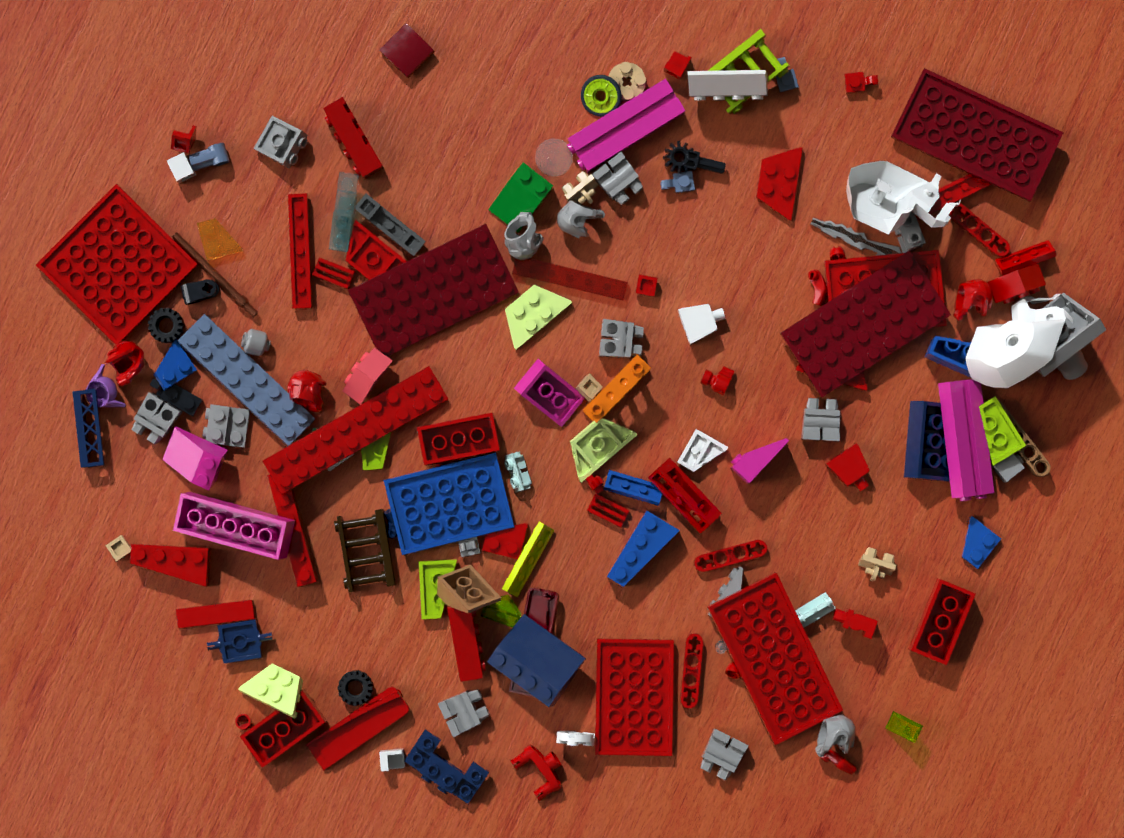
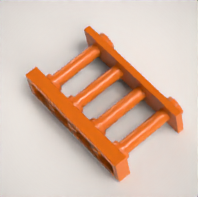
[583,354,651,423]

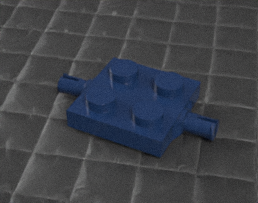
[207,619,273,664]

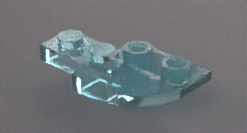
[329,172,359,252]

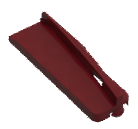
[509,588,559,697]

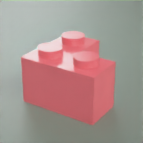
[343,348,392,405]

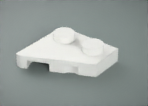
[677,429,728,472]

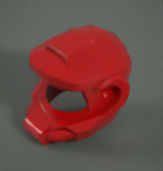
[953,279,992,321]
[105,341,145,387]
[287,369,327,412]

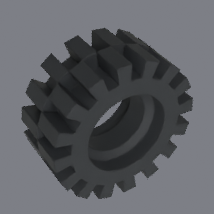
[148,308,184,343]
[338,670,373,706]

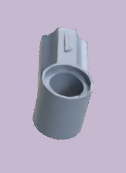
[189,143,230,171]

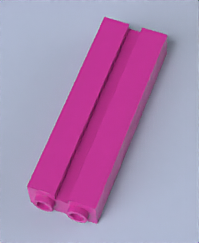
[567,78,686,173]
[938,379,994,501]

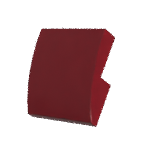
[379,23,435,78]

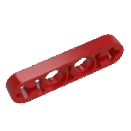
[949,202,1010,257]
[694,540,767,572]
[680,633,703,708]

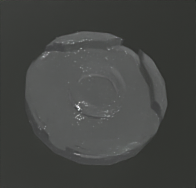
[535,138,573,177]

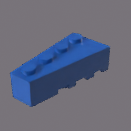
[924,336,994,388]
[607,511,680,587]

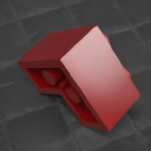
[988,264,1046,304]

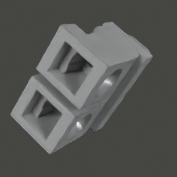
[592,152,643,206]
[894,212,926,253]
[599,319,644,358]
[132,392,183,444]
[801,398,840,441]
[438,689,490,737]
[700,729,749,780]

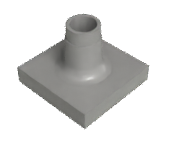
[1037,293,1106,380]

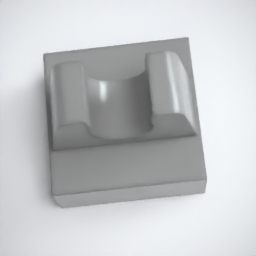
[458,536,480,557]

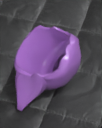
[85,364,126,407]

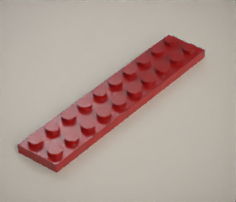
[262,366,448,495]

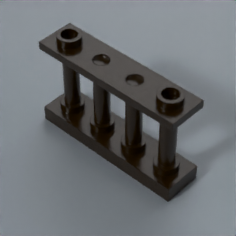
[334,509,396,593]

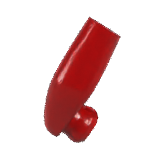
[808,269,827,306]
[821,749,856,775]

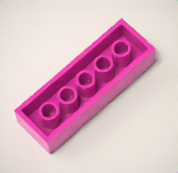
[173,492,295,560]

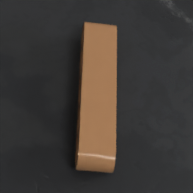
[984,399,1050,477]

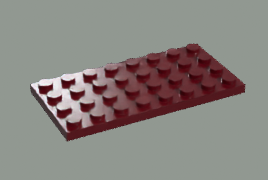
[891,68,1064,202]
[348,223,519,356]
[780,250,951,398]

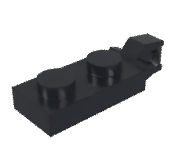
[150,378,203,417]

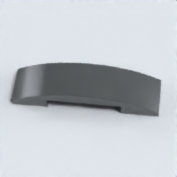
[354,193,426,256]

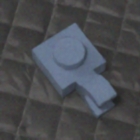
[776,57,799,93]
[660,171,695,193]

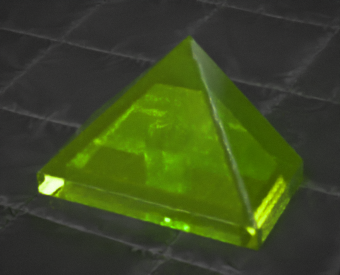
[481,594,522,627]
[885,711,923,743]

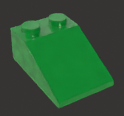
[488,162,554,233]

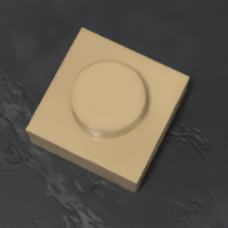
[575,373,602,402]
[106,535,131,562]

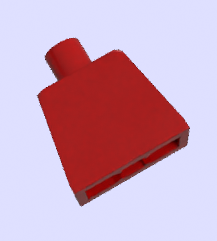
[825,443,870,491]

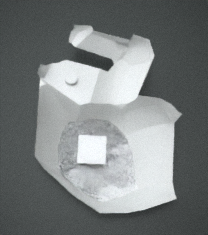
[846,161,961,234]
[965,294,1073,388]

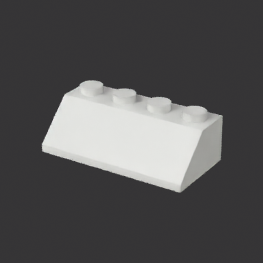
[688,70,768,101]

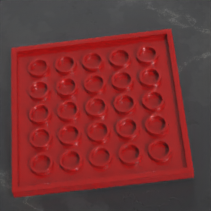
[36,184,198,345]

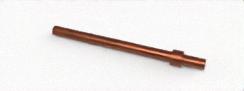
[172,232,258,317]

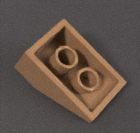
[437,565,501,613]

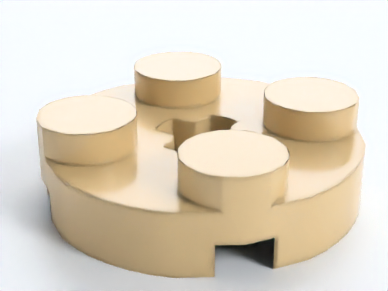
[609,62,646,101]

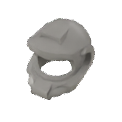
[557,200,605,238]
[504,212,544,260]
[815,715,855,757]

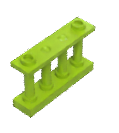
[708,29,790,114]

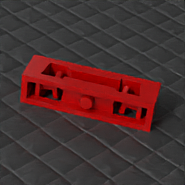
[648,457,722,534]

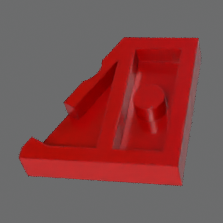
[482,523,528,559]

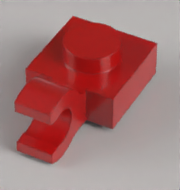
[844,72,878,94]
[586,474,604,494]

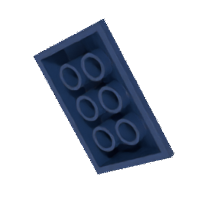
[904,401,950,482]
[487,614,586,707]

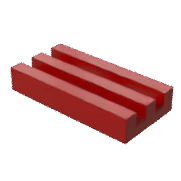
[312,257,355,289]
[587,494,630,527]

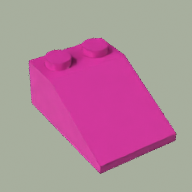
[514,359,585,427]
[162,426,228,490]
[731,438,789,484]

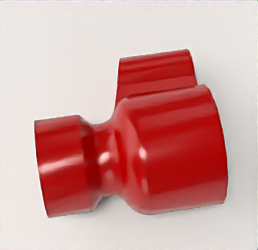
[700,366,735,396]

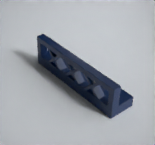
[72,389,104,468]

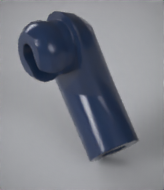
[384,509,397,538]

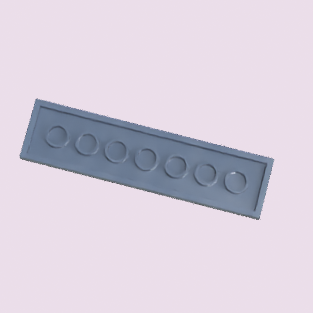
[177,314,315,446]

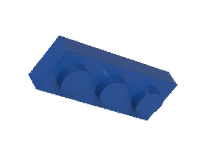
[603,470,662,506]

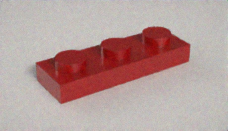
[995,240,1056,276]

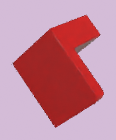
[663,51,692,80]
[171,125,197,154]

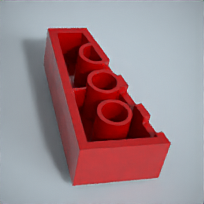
[323,97,384,179]
[130,544,211,587]
[447,606,486,682]

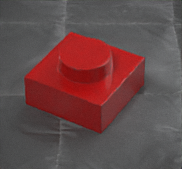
[635,274,658,297]

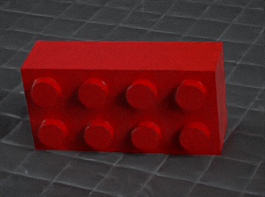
[417,413,500,466]
[908,578,976,665]
[240,690,327,768]

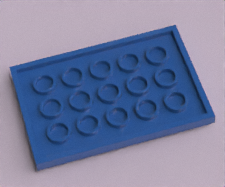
[383,452,514,555]

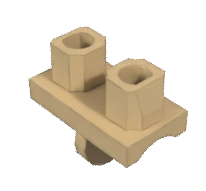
[562,171,598,204]
[858,547,896,581]

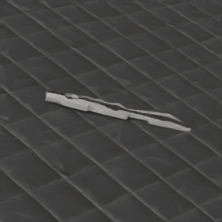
[810,218,901,256]

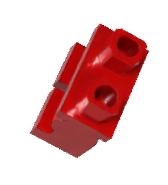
[832,608,878,639]

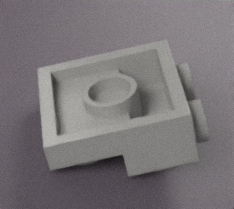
[253,116,308,168]
[202,404,250,448]

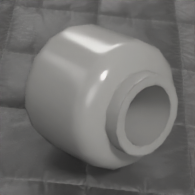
[241,329,271,356]

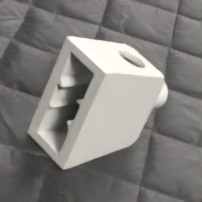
[678,304,726,345]

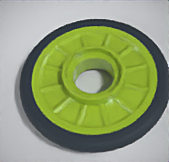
[581,75,622,117]

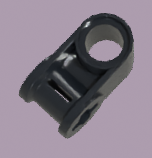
[180,279,220,305]

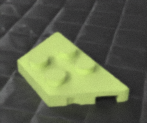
[505,285,572,350]
[570,418,638,483]
[238,664,303,718]

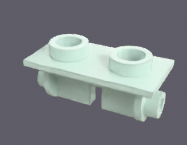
[504,451,532,493]
[795,592,836,628]

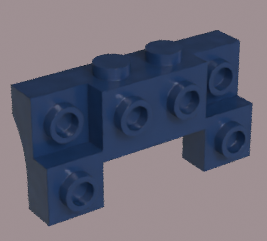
[404,729,490,804]

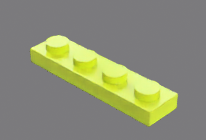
[502,522,554,597]

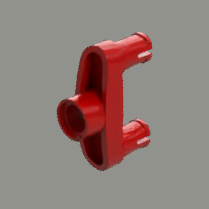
[510,744,562,801]

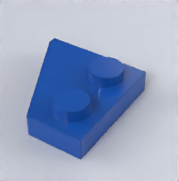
[154,339,197,391]
[962,516,1001,569]

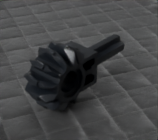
[663,141,726,174]

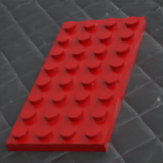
[707,572,843,745]

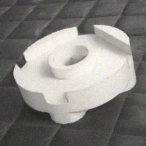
[556,731,595,746]

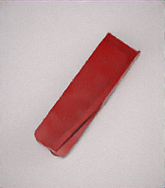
[305,686,409,770]

